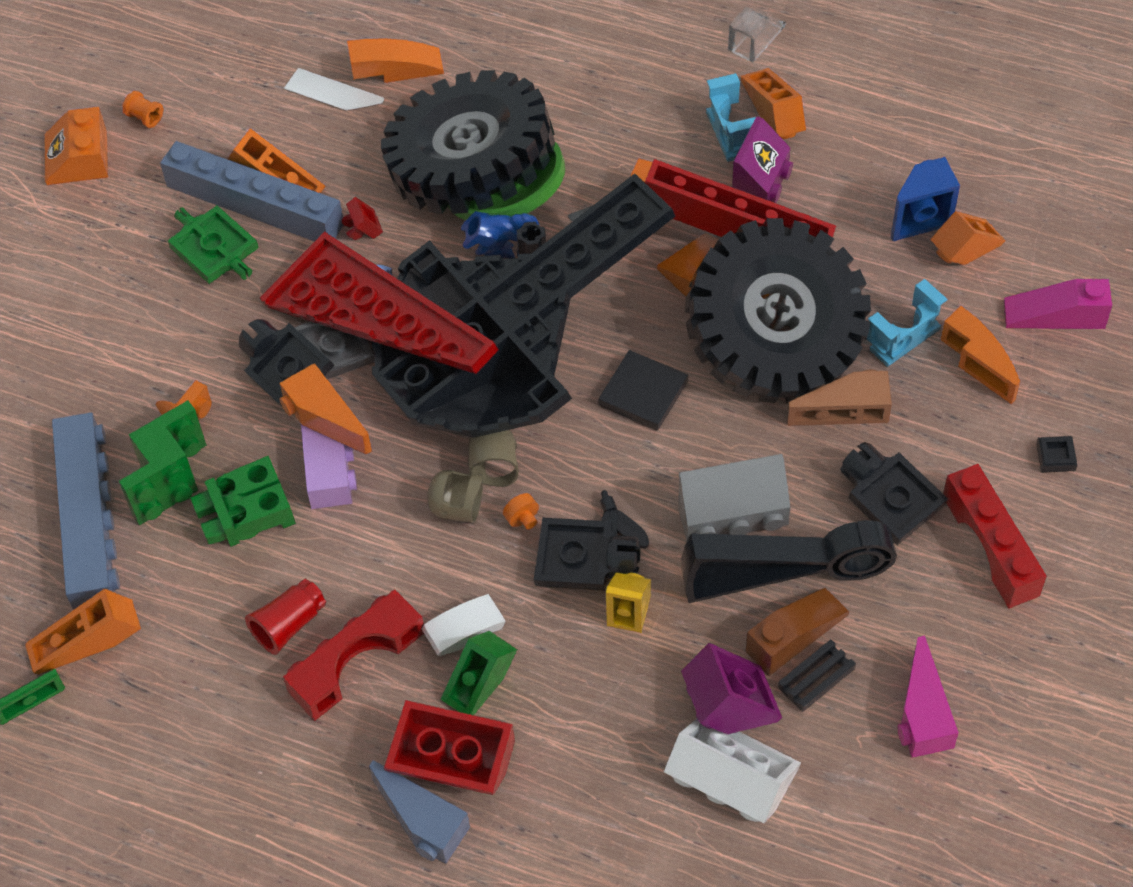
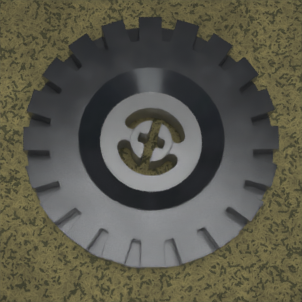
[381,70,555,214]
[685,218,871,403]

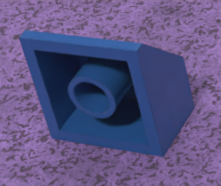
[891,157,960,241]

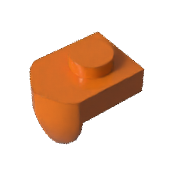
[155,380,212,420]

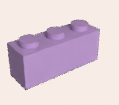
[301,425,357,509]

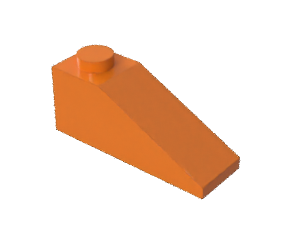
[741,68,806,139]
[227,128,326,193]
[279,363,372,454]
[25,589,141,675]

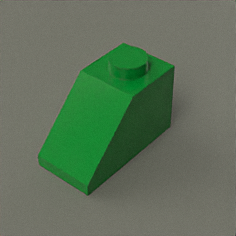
[441,631,518,715]

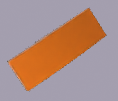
[347,38,444,83]
[941,306,1020,404]

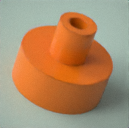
[502,493,539,530]

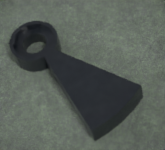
[681,520,897,603]

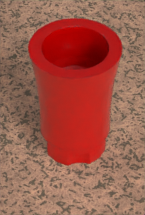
[245,578,326,655]

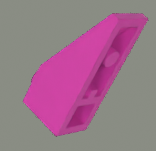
[1003,279,1112,329]
[897,635,959,758]

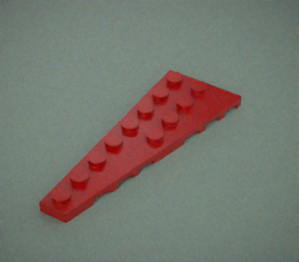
[260,231,499,374]

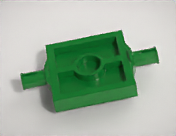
[167,205,259,284]

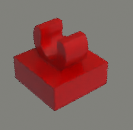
[341,197,383,240]

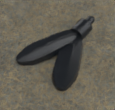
[600,490,649,548]

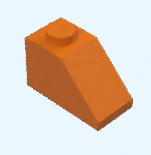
[930,211,1006,265]

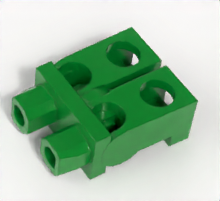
[190,455,296,547]

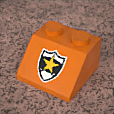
[45,107,108,185]

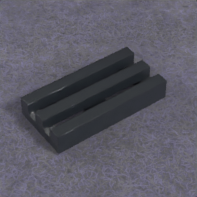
[778,639,856,712]

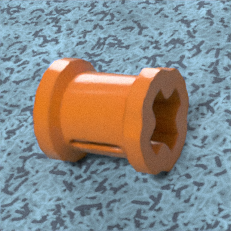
[122,91,164,128]

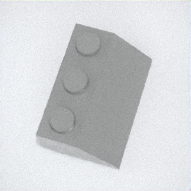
[678,454,791,541]

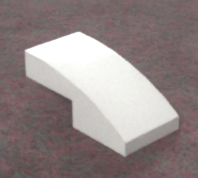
[422,594,506,657]

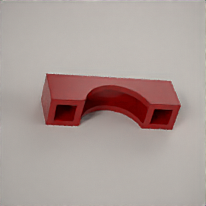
[943,464,1047,609]
[283,589,424,721]

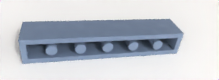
[160,141,344,241]
[52,412,120,610]

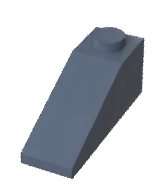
[369,760,470,864]

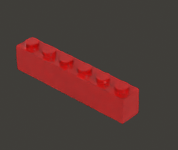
[645,159,836,237]

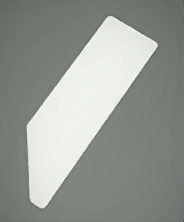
[284,68,384,111]

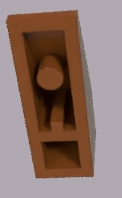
[745,588,849,676]

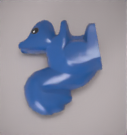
[461,211,539,259]

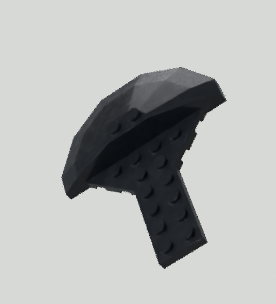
[372,173,676,438]

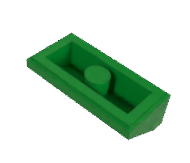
[0,669,66,725]

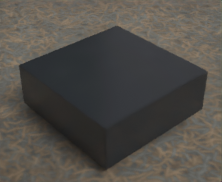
[1036,436,1078,473]

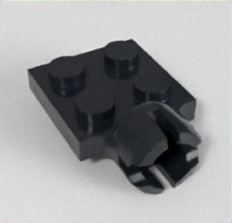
[239,319,335,408]
[840,442,948,546]
[534,517,640,591]

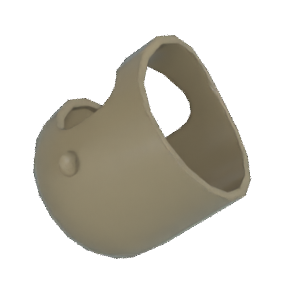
[468,430,519,487]
[428,470,483,524]

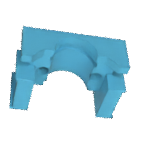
[706,73,756,162]
[866,279,948,367]

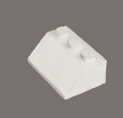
[664,719,801,823]

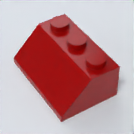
[384,700,515,795]

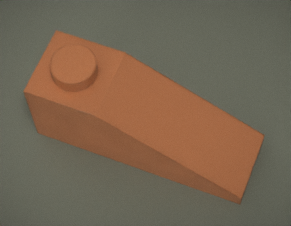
[787,369,892,426]

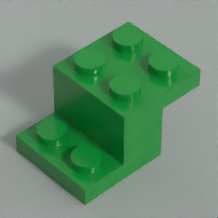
[119,400,207,526]

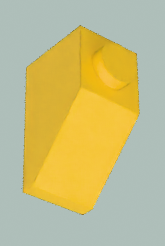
[606,572,651,633]

